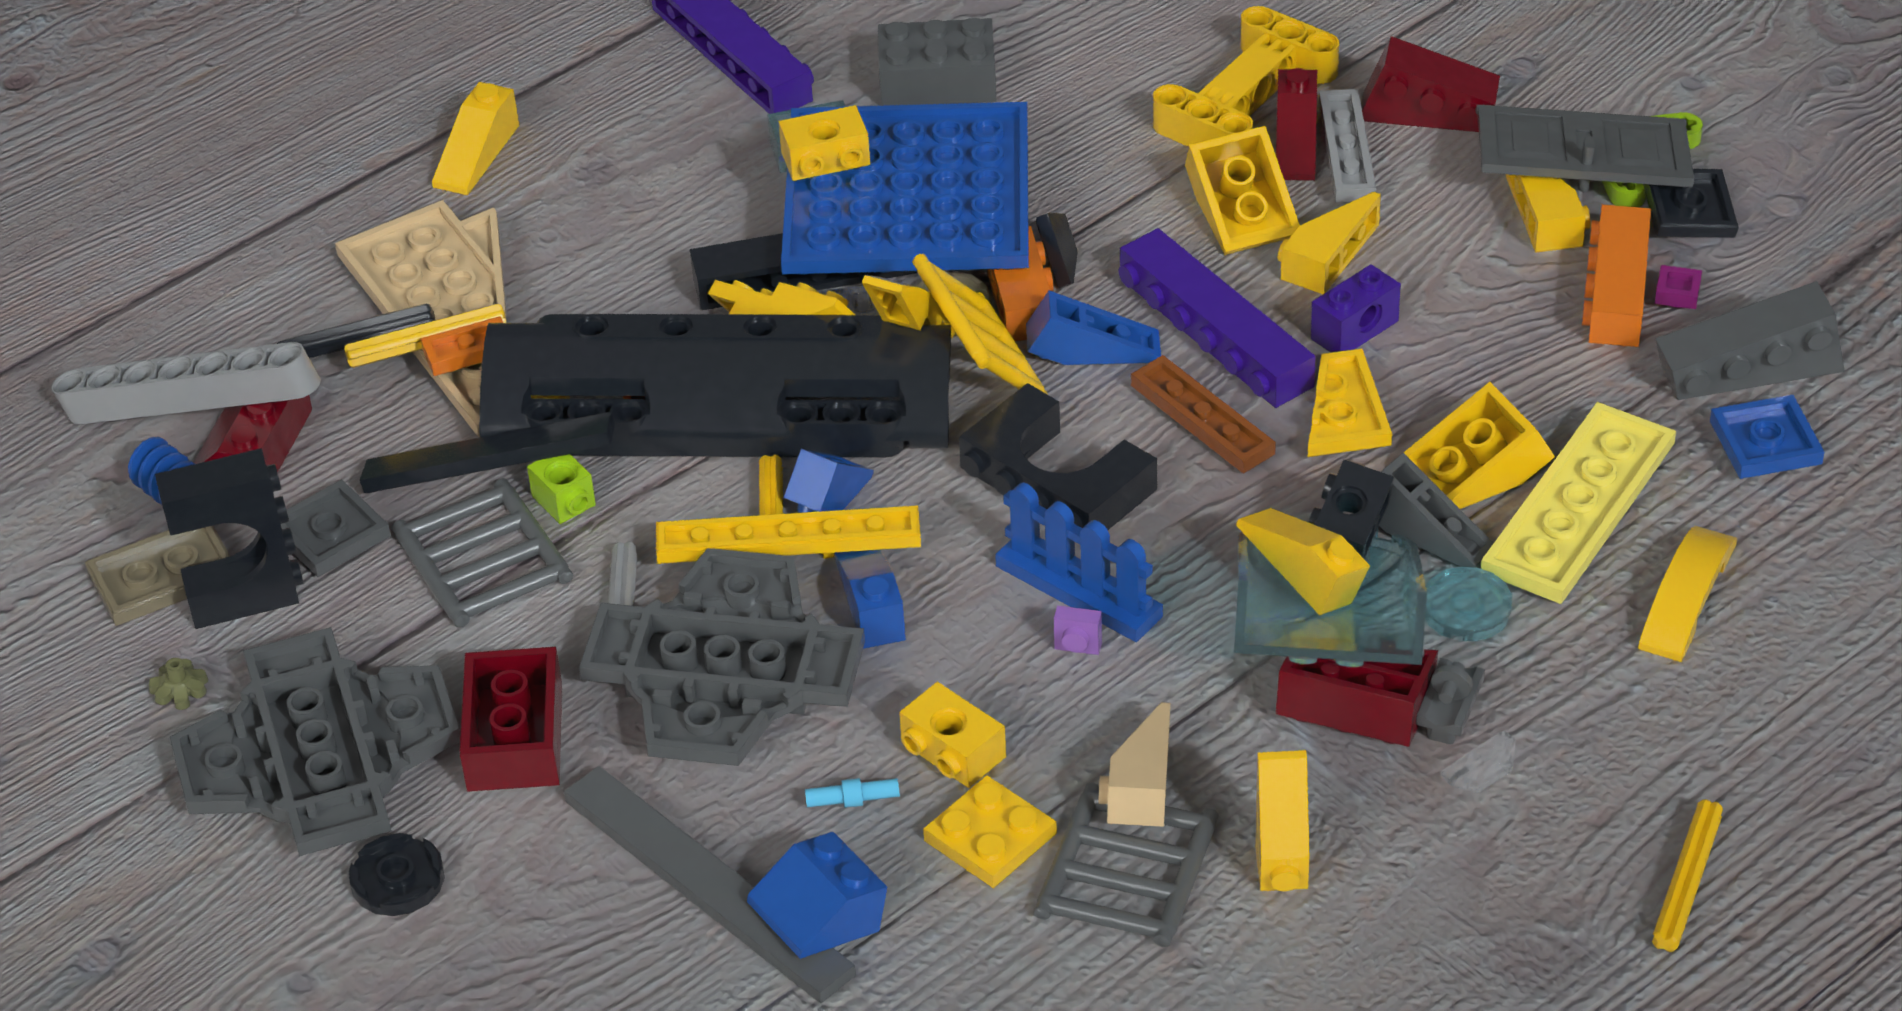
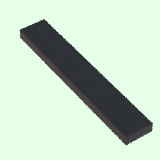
[359,412,615,493]

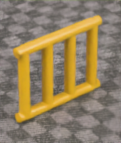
[912,254,1048,395]

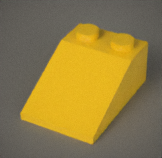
[1185,126,1300,255]
[1403,381,1555,509]

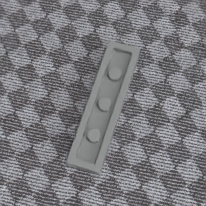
[1319,89,1376,202]

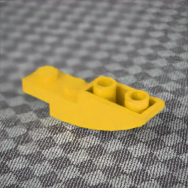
[708,280,855,315]

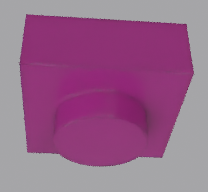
[1654,265,1702,309]

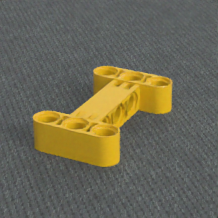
[1153,6,1339,147]

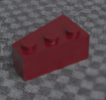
[1361,36,1500,132]

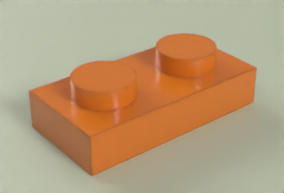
[420,316,503,376]

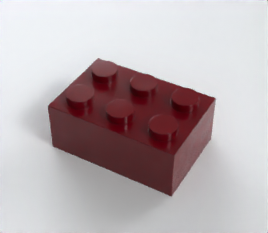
[460,647,562,792]

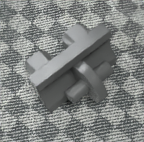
[1416,658,1485,744]

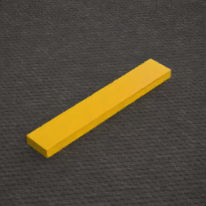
[656,505,921,564]

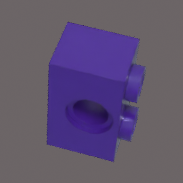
[1311,264,1401,353]

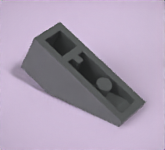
[1379,453,1494,571]

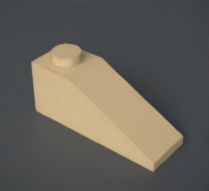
[1099,702,1171,827]

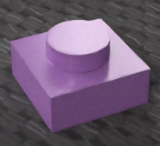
[1054,605,1102,655]

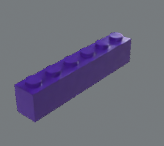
[652,0,814,119]
[1118,228,1316,408]

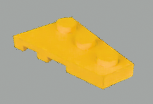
[1308,348,1392,457]

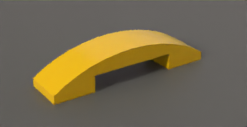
[1638,526,1737,662]

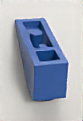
[1026,290,1161,365]
[834,550,906,649]

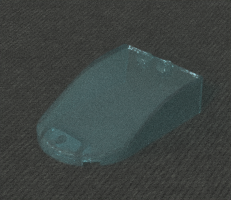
[1234,521,1427,667]

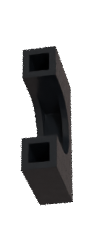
[959,383,1157,530]
[155,448,304,629]

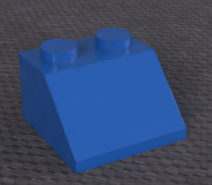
[747,831,888,959]

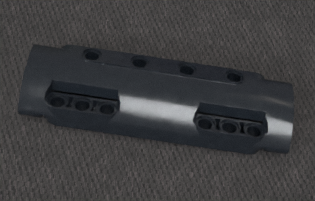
[479,314,951,457]

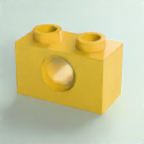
[778,105,870,181]
[899,681,1006,788]

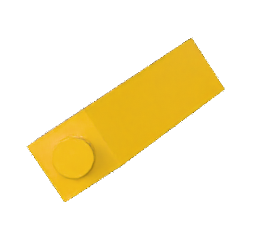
[432,82,519,195]
[1506,174,1590,253]
[1277,192,1381,294]
[1236,508,1370,615]
[1255,750,1309,891]

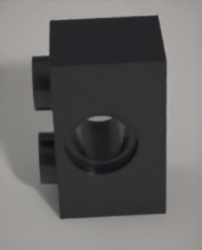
[1308,460,1394,560]

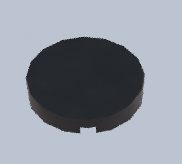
[349,833,445,916]

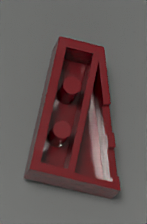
[1276,644,1438,747]

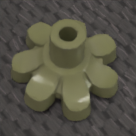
[149,658,209,710]

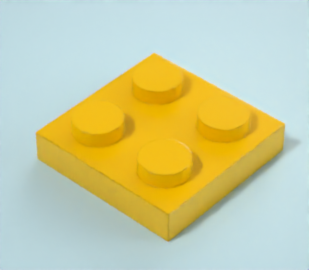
[923,775,1057,889]

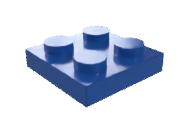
[1710,395,1825,479]

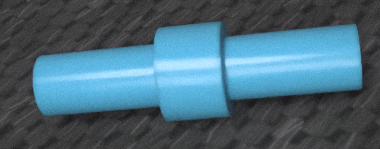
[805,778,900,808]

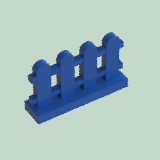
[995,483,1163,642]

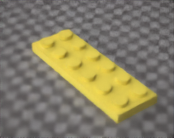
[1480,402,1676,604]

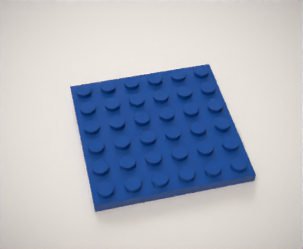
[781,102,1029,275]

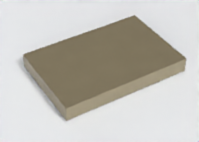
[85,526,230,626]

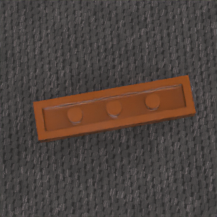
[1131,355,1276,474]

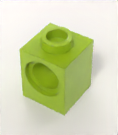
[527,454,596,524]

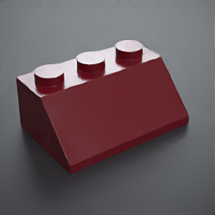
[194,395,312,472]

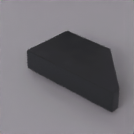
[1036,213,1078,288]

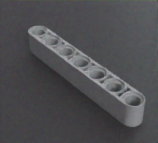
[51,342,321,424]

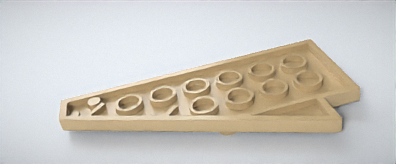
[335,200,507,437]

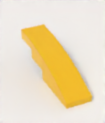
[862,275,955,338]

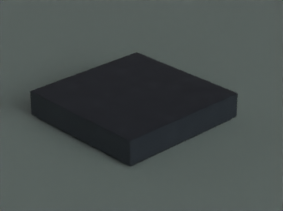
[1643,169,1739,238]

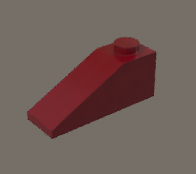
[1276,68,1317,181]

